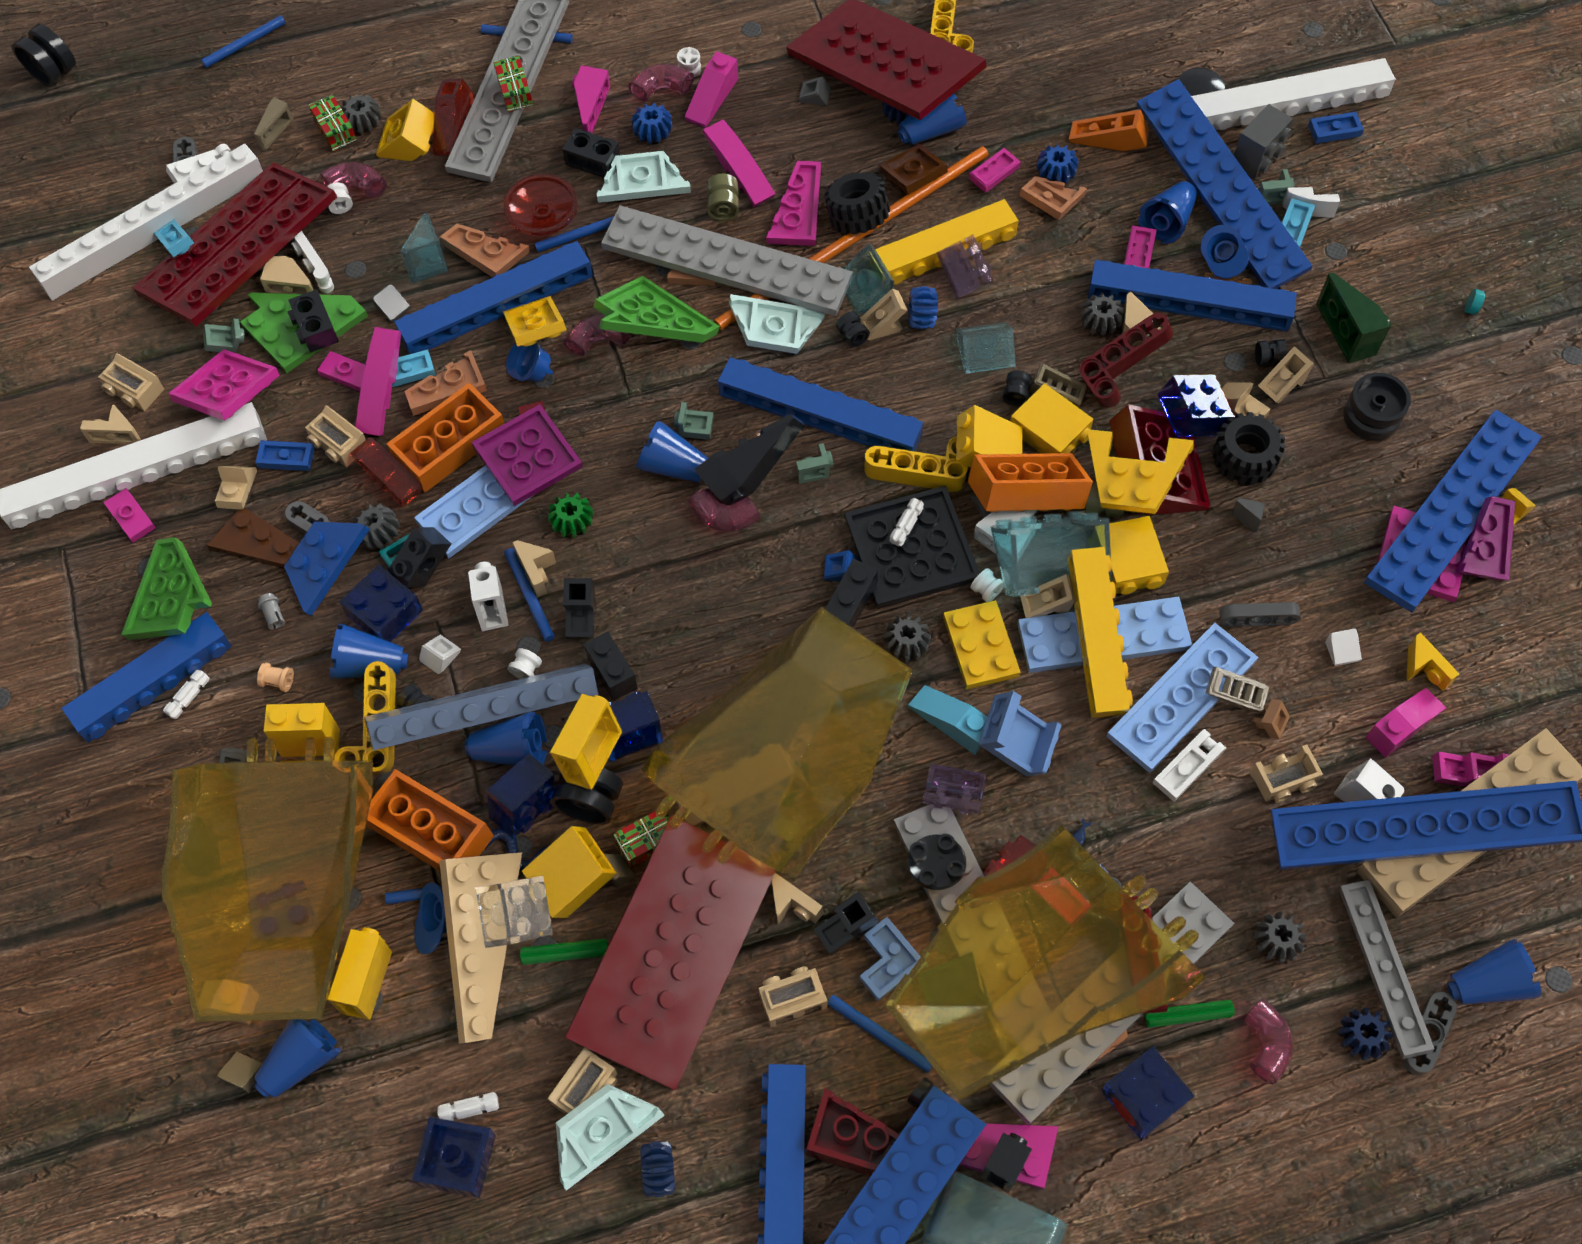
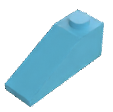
[908,685,987,755]

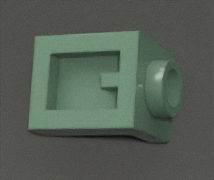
[1259,169,1294,205]
[796,443,833,484]

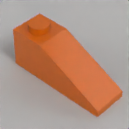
[1069,109,1150,151]

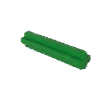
[520,939,608,965]
[1144,1000,1235,1028]

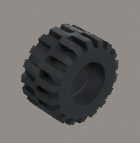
[824,172,890,234]
[1212,412,1286,485]

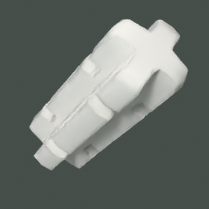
[890,498,924,547]
[163,670,210,719]
[437,1092,499,1123]

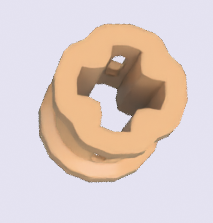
[257,662,294,692]

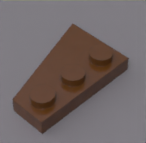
[207,508,299,569]

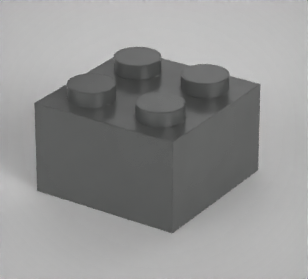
[1234,104,1293,180]

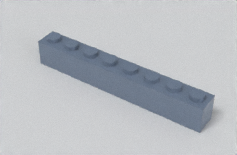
[364,663,598,750]

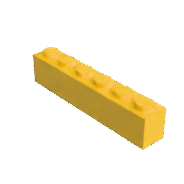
[871,199,1019,288]
[1067,547,1133,718]

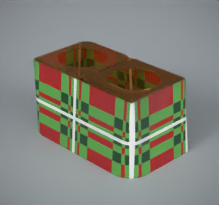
[493,55,533,112]
[308,94,357,152]
[613,808,669,870]

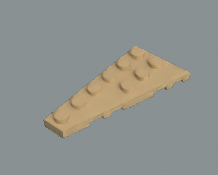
[439,852,522,1043]

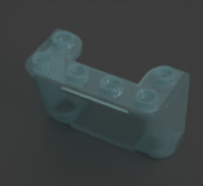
[990,511,1112,597]
[920,1171,1068,1244]

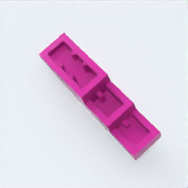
[702,119,775,208]
[356,327,401,436]
[1432,752,1510,787]

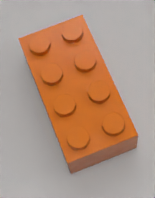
[386,383,505,493]
[968,453,1093,512]
[360,769,494,872]

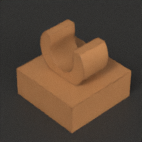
[1253,699,1290,739]

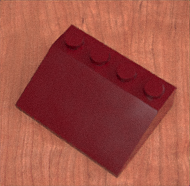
[1109,404,1211,515]

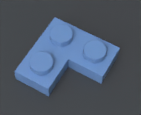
[859,917,925,1002]

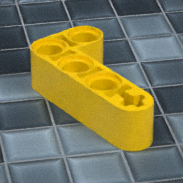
[930,0,974,53]
[864,436,968,492]
[334,661,396,775]

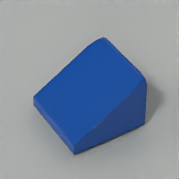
[824,550,858,582]

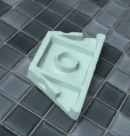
[597,151,691,203]
[729,294,826,354]
[556,1084,665,1191]

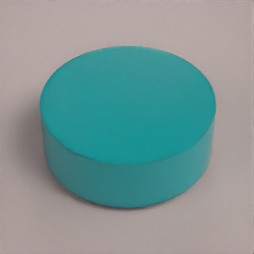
[1464,288,1485,315]

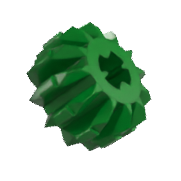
[548,492,594,538]

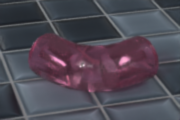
[628,64,694,101]
[320,161,387,198]
[563,314,632,356]
[688,488,761,531]
[1243,998,1293,1085]

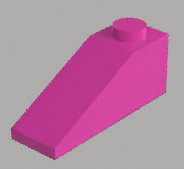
[685,51,738,128]
[572,65,610,133]
[1365,688,1446,758]

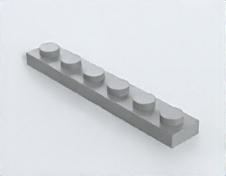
[1339,879,1434,1059]

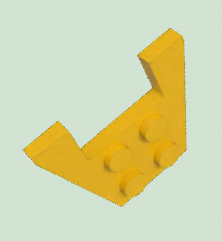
[1088,429,1194,514]

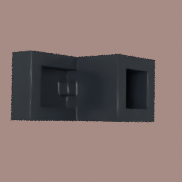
[563,578,596,639]
[814,892,878,955]

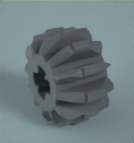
[341,93,381,135]
[1080,292,1125,337]
[354,503,400,550]
[884,614,931,663]
[1253,911,1307,964]

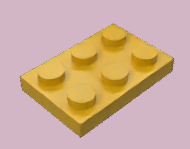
[503,296,567,346]
[943,600,1021,690]

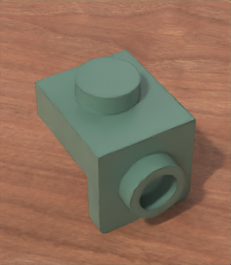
[203,318,244,353]
[674,402,714,440]

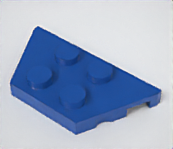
[284,522,370,616]

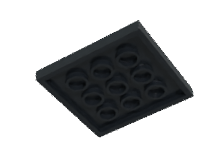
[844,486,980,609]

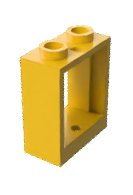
[550,694,622,790]

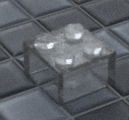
[476,876,553,948]

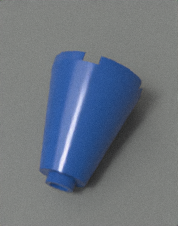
[897,93,967,145]
[1138,181,1197,244]
[636,421,708,483]
[329,624,409,679]
[465,712,547,768]
[1447,939,1541,1005]
[254,1010,341,1097]

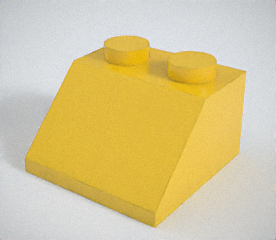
[376,99,436,161]

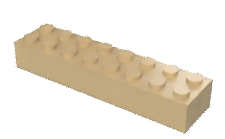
[1357,728,1582,919]

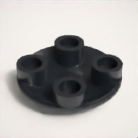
[1179,67,1225,96]
[907,834,966,890]

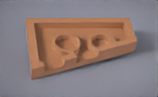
[440,224,529,277]
[404,350,487,416]

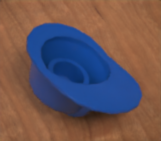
[1201,225,1249,279]
[506,343,554,383]
[414,883,447,954]

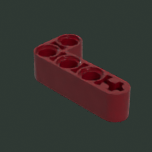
[1079,313,1173,408]

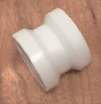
[677,47,701,78]
[327,183,353,214]
[970,568,1005,602]
[507,648,542,679]

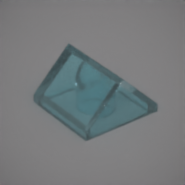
[401,213,448,282]
[844,243,894,314]
[955,322,1016,374]

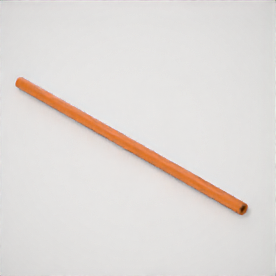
[713,146,989,331]

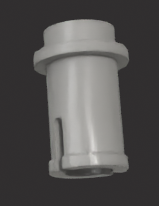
[257,593,286,630]

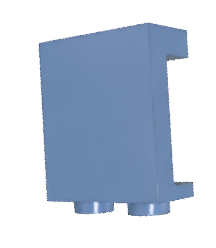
[978,691,1061,777]

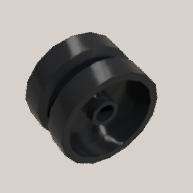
[12,23,76,87]
[1343,372,1411,441]
[550,768,623,825]

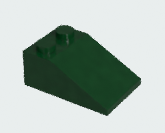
[1316,272,1391,363]

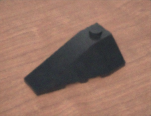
[695,414,805,507]

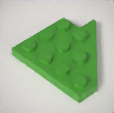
[594,276,720,343]
[240,293,368,374]
[121,537,212,640]

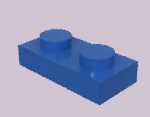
[1308,112,1364,144]
[256,440,315,471]

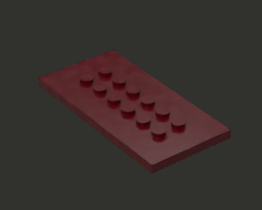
[786,0,987,120]
[132,162,338,327]
[564,815,777,1091]

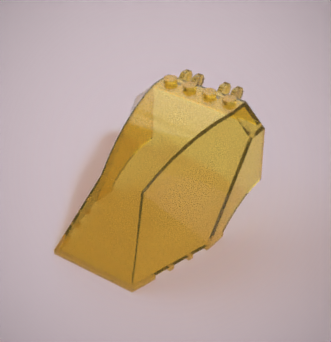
[642,607,913,873]
[162,737,373,1022]
[884,825,1206,1100]

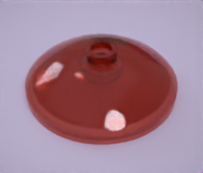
[504,174,578,236]

